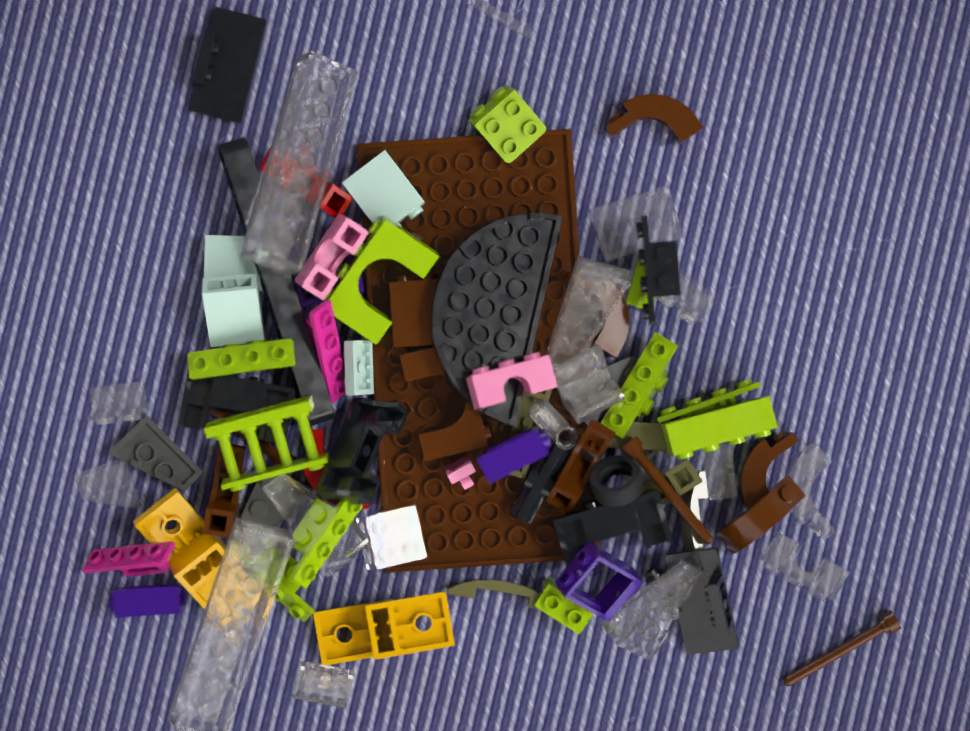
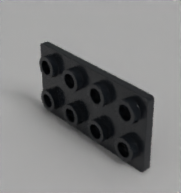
[189,7,267,123]
[665,547,739,654]

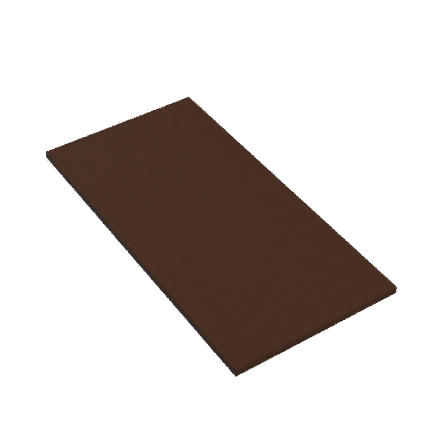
[357,129,600,573]

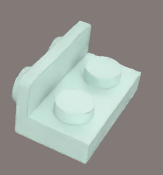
[343,340,374,395]

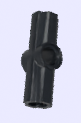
[510,443,569,524]

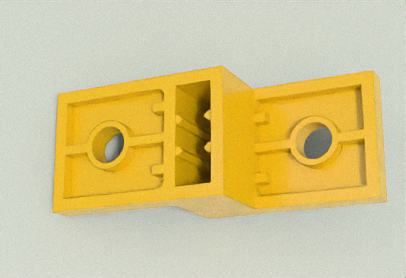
[133,488,264,629]
[313,591,455,666]

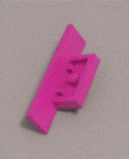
[305,300,346,404]
[82,541,176,577]

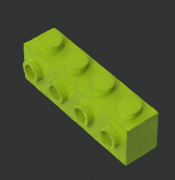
[661,396,778,460]

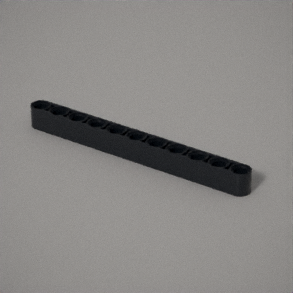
[218,137,335,427]

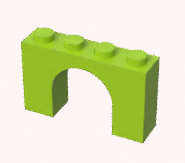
[324,215,439,345]

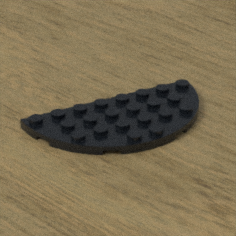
[430,213,562,427]

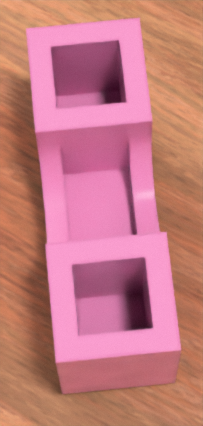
[294,213,369,300]
[466,352,558,410]

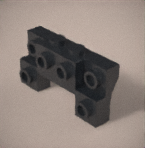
[178,369,295,444]
[316,398,409,505]
[553,489,673,566]

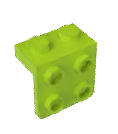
[467,85,546,163]

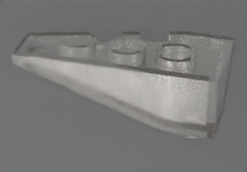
[262,474,369,579]
[601,561,702,661]

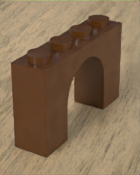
[400,347,492,461]

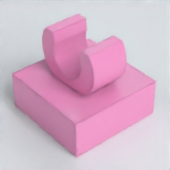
[443,454,476,490]

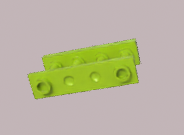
[204,395,329,492]

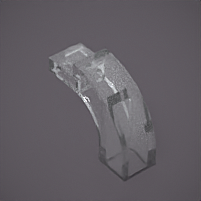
[787,441,836,538]

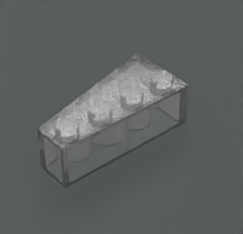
[546,256,632,373]

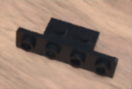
[636,215,681,325]

